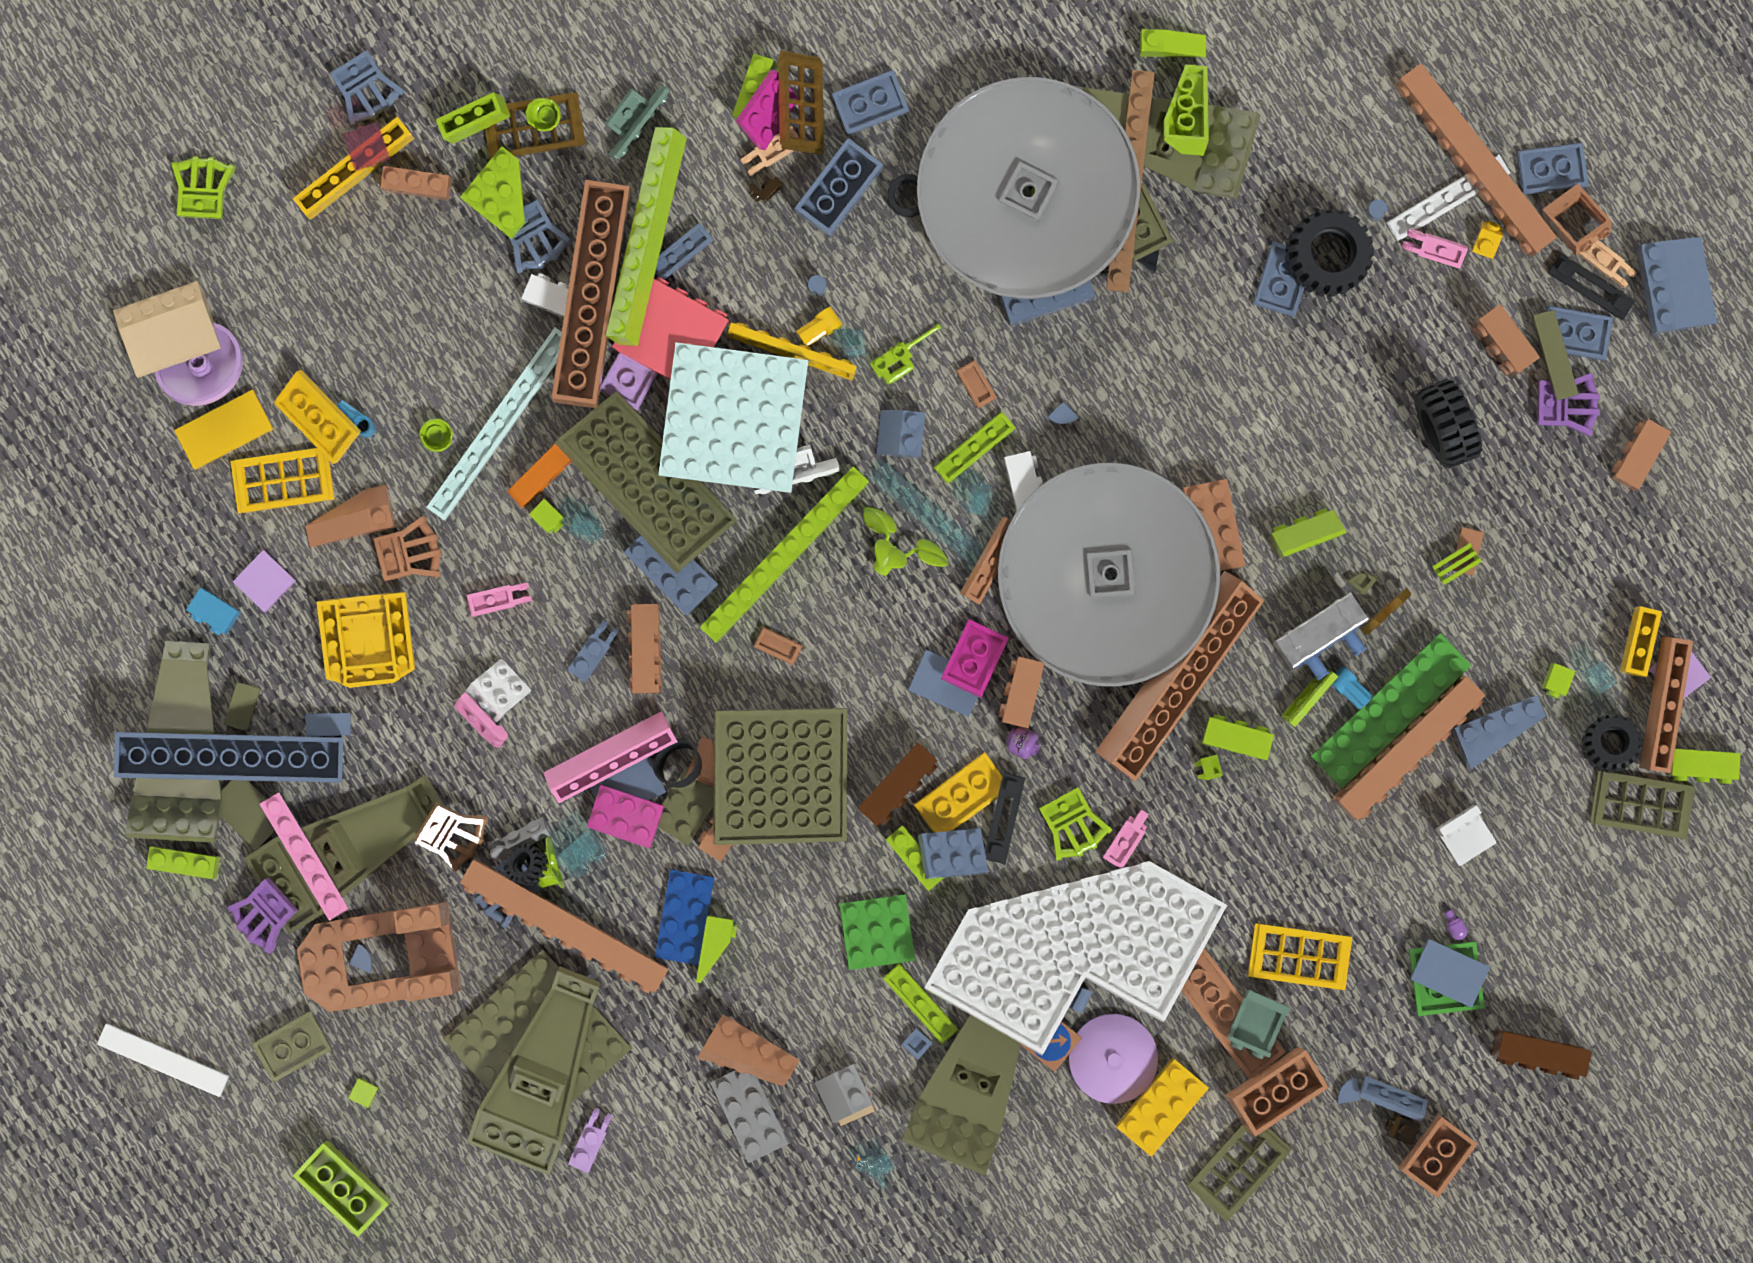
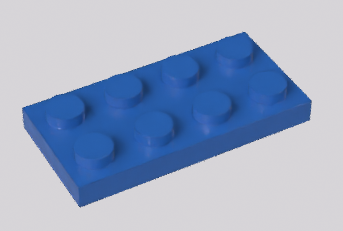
[655,870,715,965]

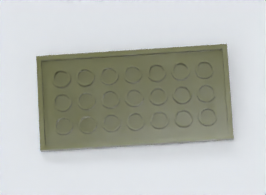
[555,391,737,574]

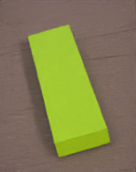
[934,411,1016,485]
[883,963,959,1044]

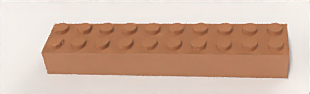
[552,180,631,409]
[1095,571,1264,782]

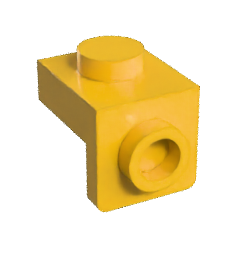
[1472,221,1503,259]

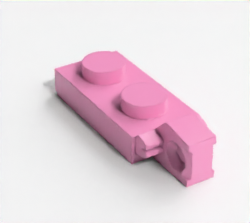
[1103,809,1149,869]

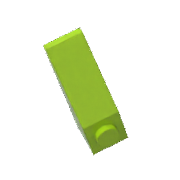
[1140,29,1206,58]
[696,915,738,983]

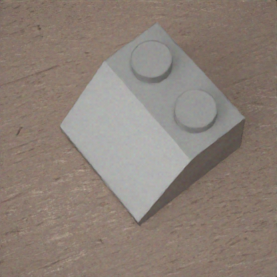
[815,1064,873,1123]

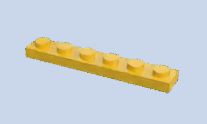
[728,323,857,381]

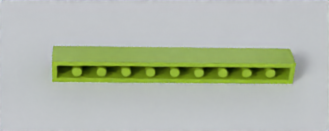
[606,127,687,346]
[700,467,869,643]

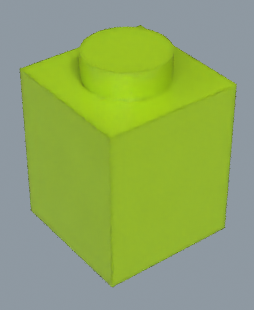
[529,499,565,534]
[1541,663,1576,699]

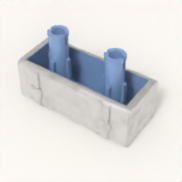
[1273,592,1369,681]

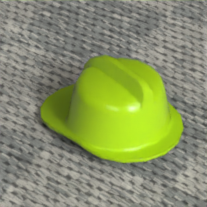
[538,837,565,888]

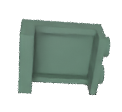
[1226,989,1291,1059]

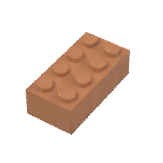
[1182,479,1245,572]
[1225,1047,1329,1136]

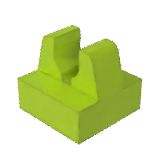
[1194,754,1223,780]

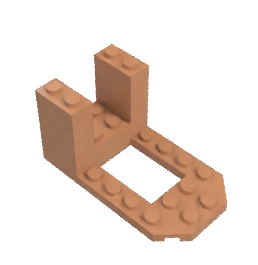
[297,901,462,1012]

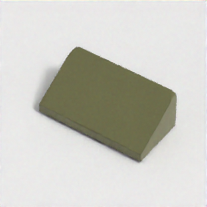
[224,682,261,731]

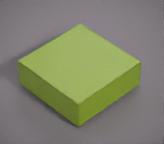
[348,1078,379,1108]

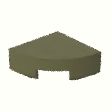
[1346,574,1378,596]

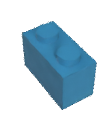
[186,588,241,636]

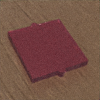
[343,122,390,171]

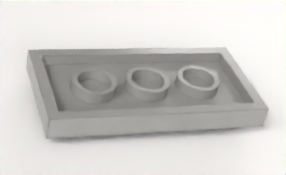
[710,1070,789,1163]

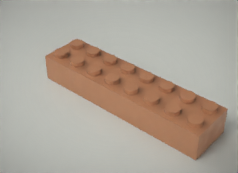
[1331,676,1486,821]

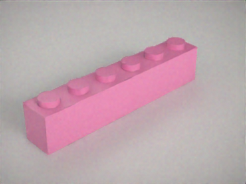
[543,711,677,803]
[260,793,349,921]

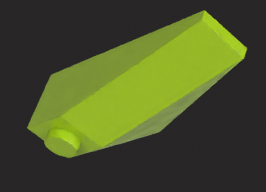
[1164,65,1209,156]

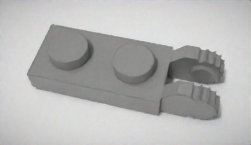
[488,817,549,861]

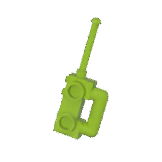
[870,324,941,384]

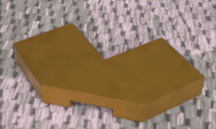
[1360,587,1412,635]

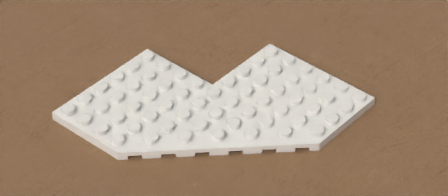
[924,861,1227,1055]

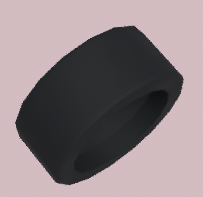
[888,174,920,217]

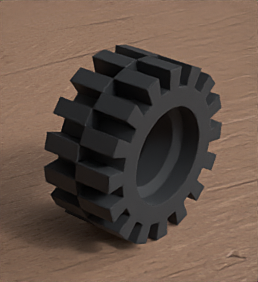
[504,843,548,886]

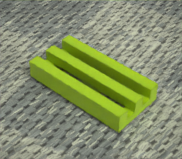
[1432,543,1482,585]

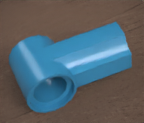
[336,400,376,438]
[1331,665,1373,710]

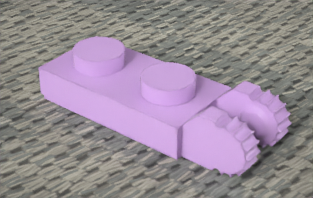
[568,1107,613,1173]

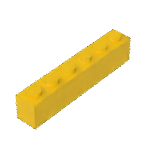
[293,117,415,220]

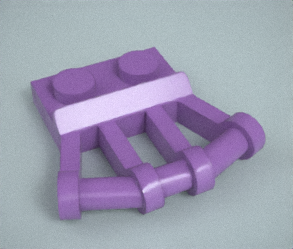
[1537,373,1600,437]
[227,877,298,954]

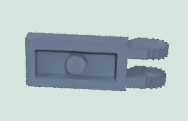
[567,620,619,683]

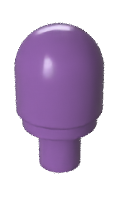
[1444,909,1468,940]

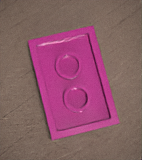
[736,70,798,150]
[941,619,1009,698]
[587,785,665,848]

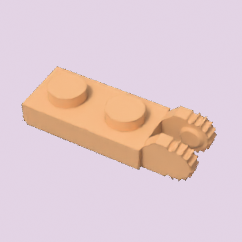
[741,126,799,176]
[1578,240,1636,288]

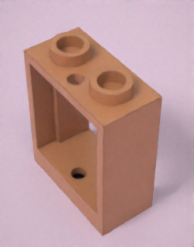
[1542,184,1612,256]

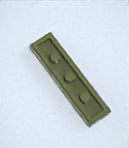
[1532,310,1579,401]

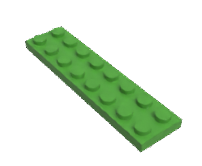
[1311,633,1471,788]

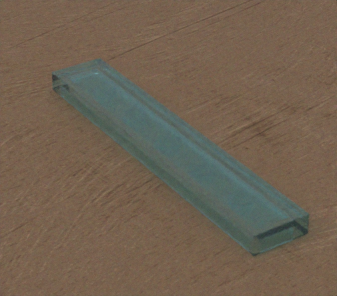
[871,463,985,566]

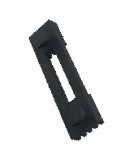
[1548,254,1635,320]
[985,772,1025,864]

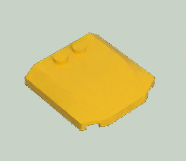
[316,592,415,688]

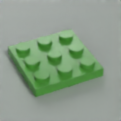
[840,894,915,970]
[1409,941,1485,1016]

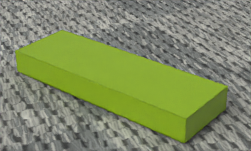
[1281,667,1338,727]

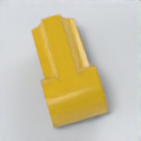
[796,306,843,346]

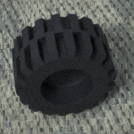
[1581,714,1643,773]

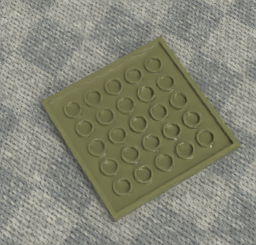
[713,708,847,845]
[443,949,632,1102]

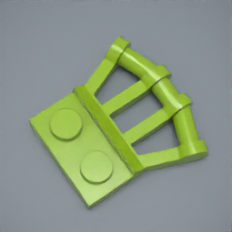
[171,156,236,219]
[1039,787,1112,861]

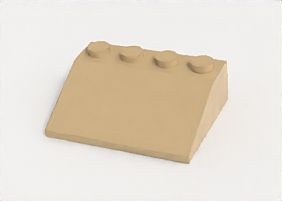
[113,281,221,378]

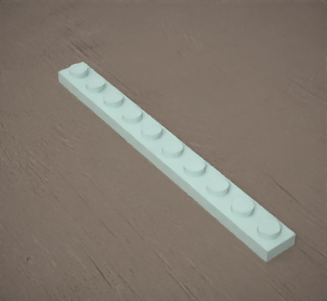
[426,328,562,521]

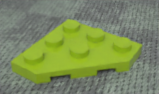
[460,146,526,239]

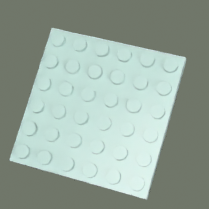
[658,343,808,493]

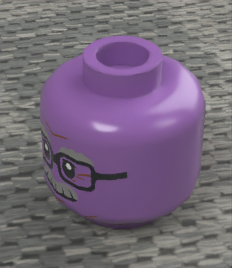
[1006,727,1040,759]

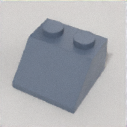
[877,410,925,459]

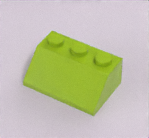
[1269,508,1346,559]

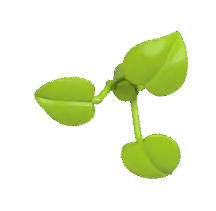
[863,507,949,576]

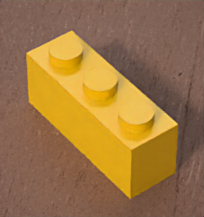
[1620,606,1662,677]

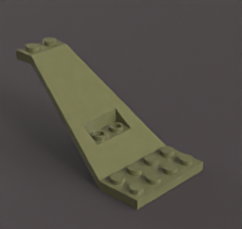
[1074,86,1261,200]
[125,641,222,843]
[244,775,444,935]
[467,966,601,1175]
[902,1015,1021,1176]

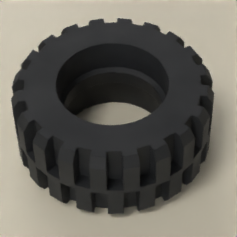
[1285,208,1374,297]
[1414,379,1482,469]

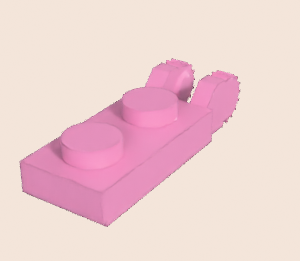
[1402,229,1468,268]
[467,583,532,617]
[454,692,508,748]

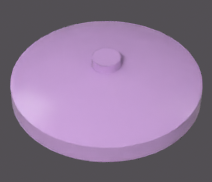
[155,323,243,406]
[1069,1014,1158,1104]

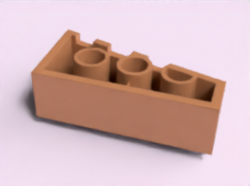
[627,604,662,694]
[697,1014,800,1086]

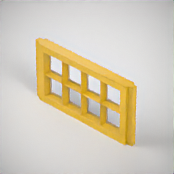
[230,448,335,514]
[1248,923,1352,990]

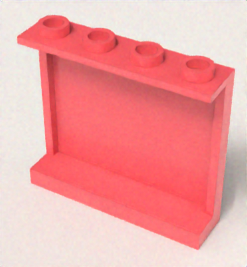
[612,277,730,381]

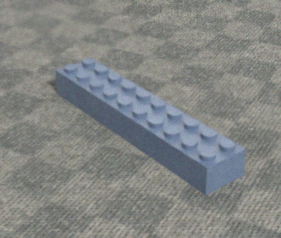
[114,732,343,783]

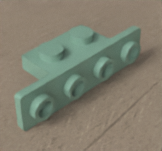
[604,85,670,160]

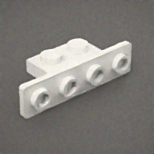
[753,445,840,494]

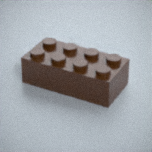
[858,742,938,826]
[1491,1029,1592,1080]

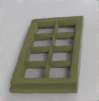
[1589,771,1695,839]
[1186,1124,1292,1222]

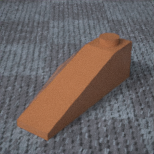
[305,485,397,548]

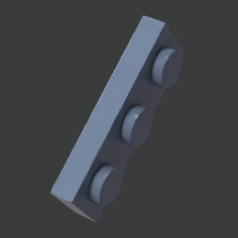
[655,223,714,280]
[1359,1076,1428,1122]

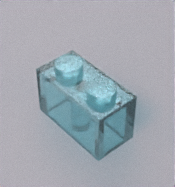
[555,829,607,878]

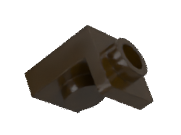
[748,177,783,205]
[1385,1114,1420,1146]

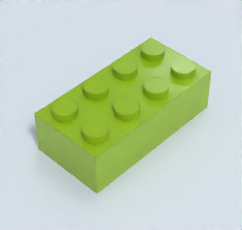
[293,1140,392,1237]

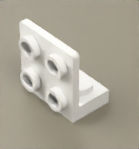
[464,659,531,724]
[1435,805,1496,866]

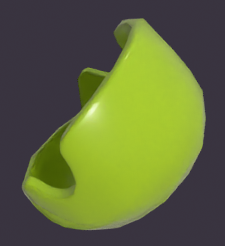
[525,98,561,132]
[419,419,453,452]

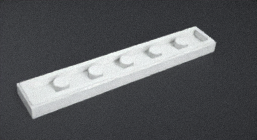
[1386,155,1510,242]
[97,1023,229,1097]

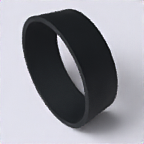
[653,739,702,788]

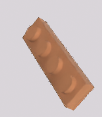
[960,516,1012,605]

